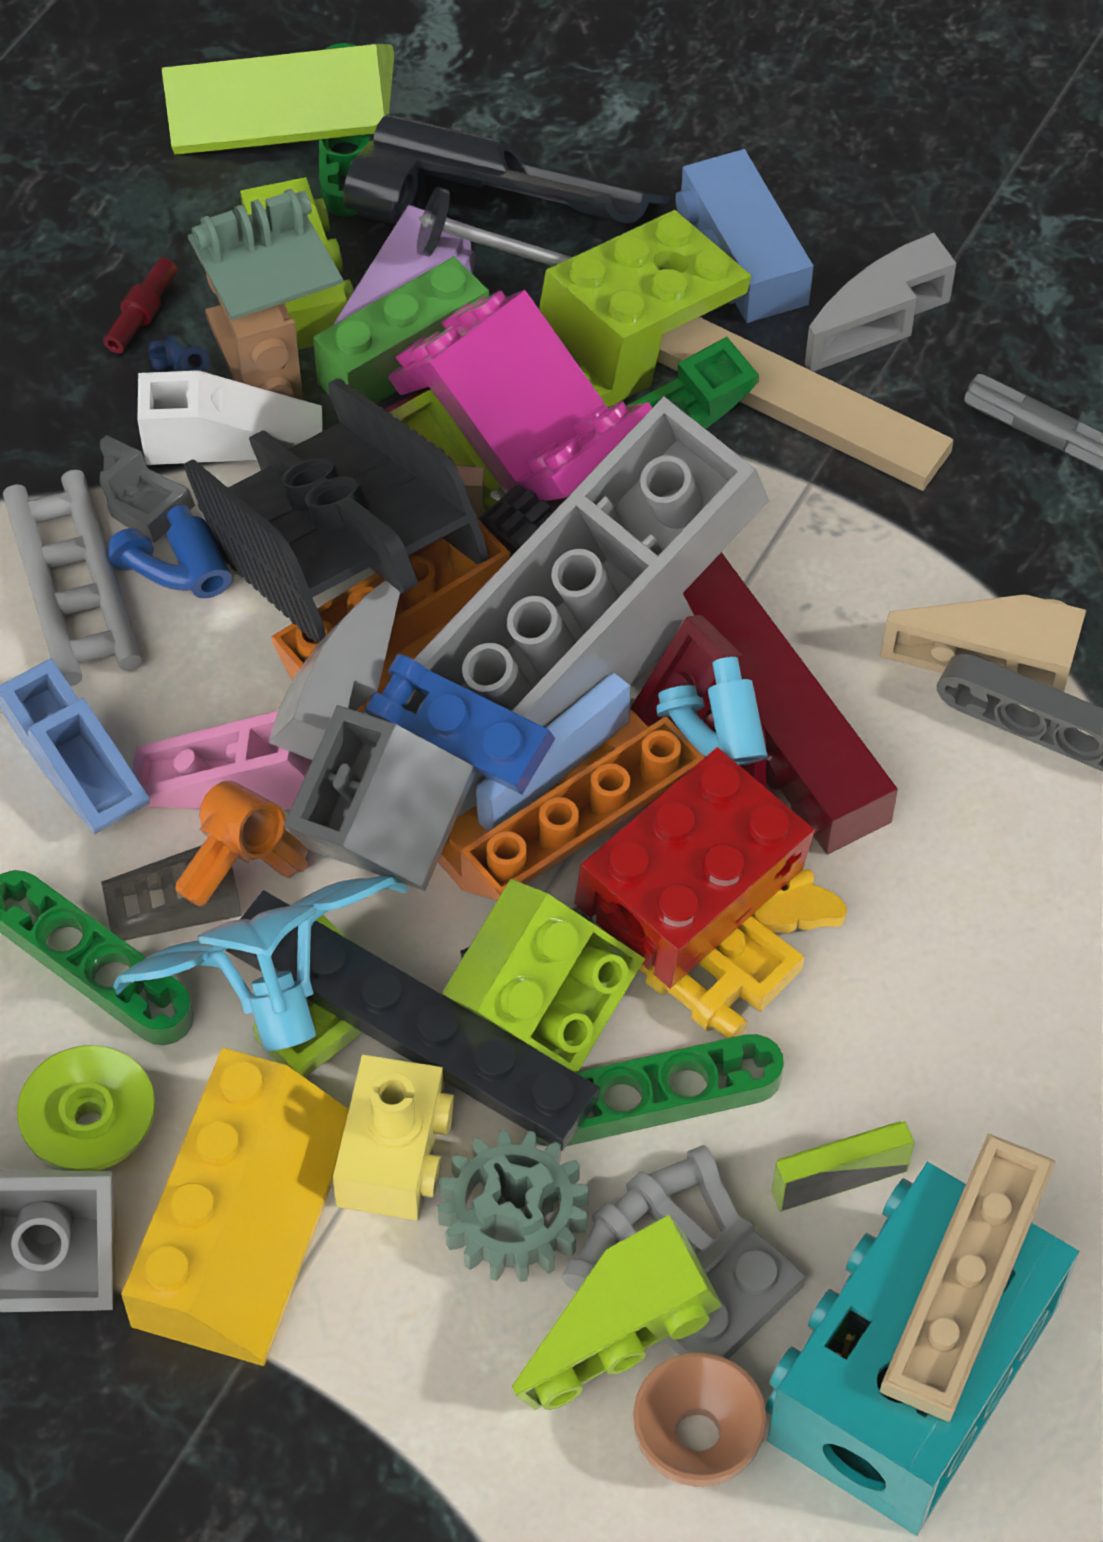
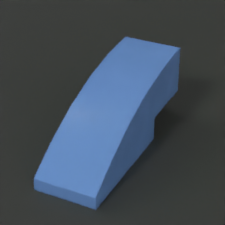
[0,658,150,835]

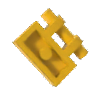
[639,916,805,1039]

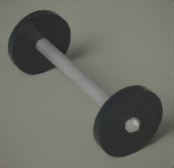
[417,187,602,266]

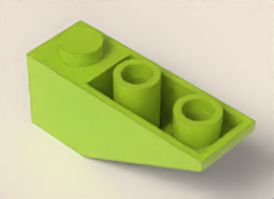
[512,1215,723,1411]

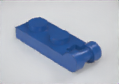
[364,654,555,795]

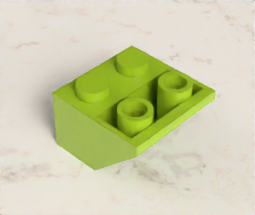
[441,879,645,1072]

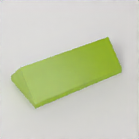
[162,44,394,155]

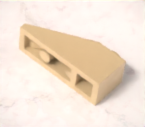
[880,594,1086,692]

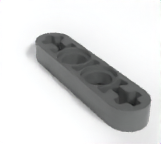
[937,654,1103,771]

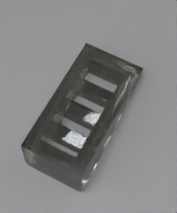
[101,845,242,941]

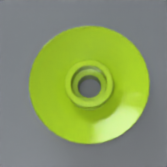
[17,1045,155,1171]

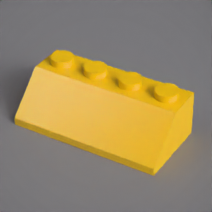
[121,1047,349,1366]

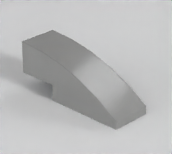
[805,233,956,372]
[268,581,400,760]

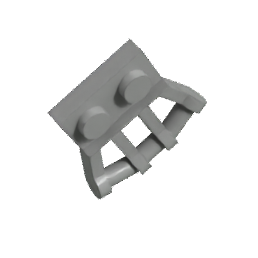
[561,1145,805,1359]

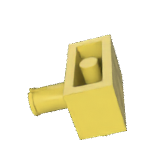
[333,1054,455,1221]

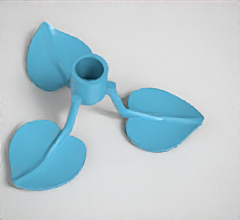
[114,876,407,1051]

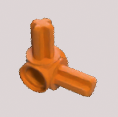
[175,781,309,907]

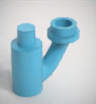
[656,657,767,766]

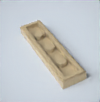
[879,1133,1056,1423]

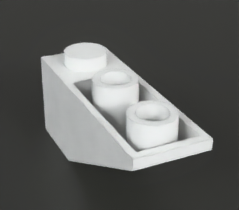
[137,371,323,465]

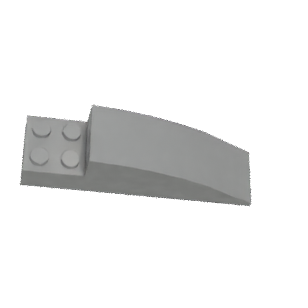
[363,396,769,818]

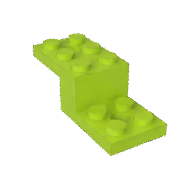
[539,210,752,407]

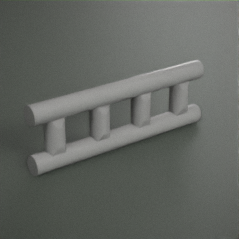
[3,470,143,686]

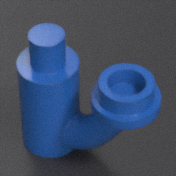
[108,505,232,598]

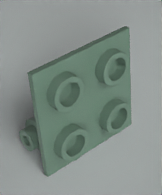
[188,188,343,320]

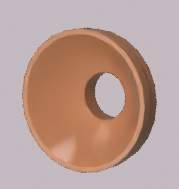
[633,1352,767,1487]

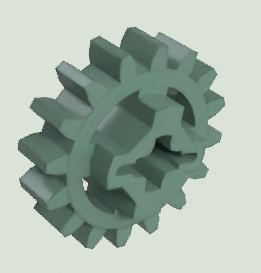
[437,1130,589,1282]

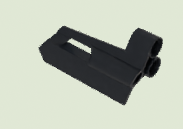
[343,114,670,226]

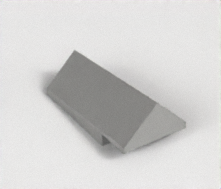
[0,1169,116,1312]

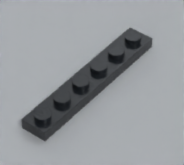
[226,890,600,1151]

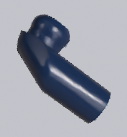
[148,334,210,372]

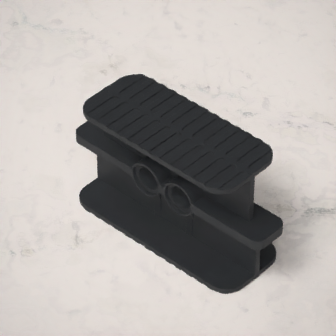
[184,378,489,642]

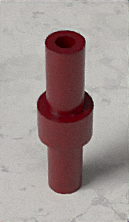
[103,258,178,353]

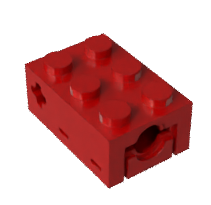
[574,747,815,989]

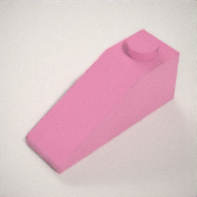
[132,711,312,810]

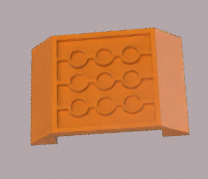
[271,519,705,901]

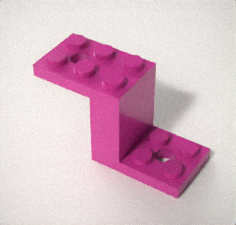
[387,290,652,501]

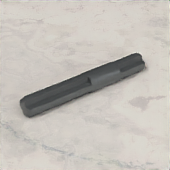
[964,374,1103,472]

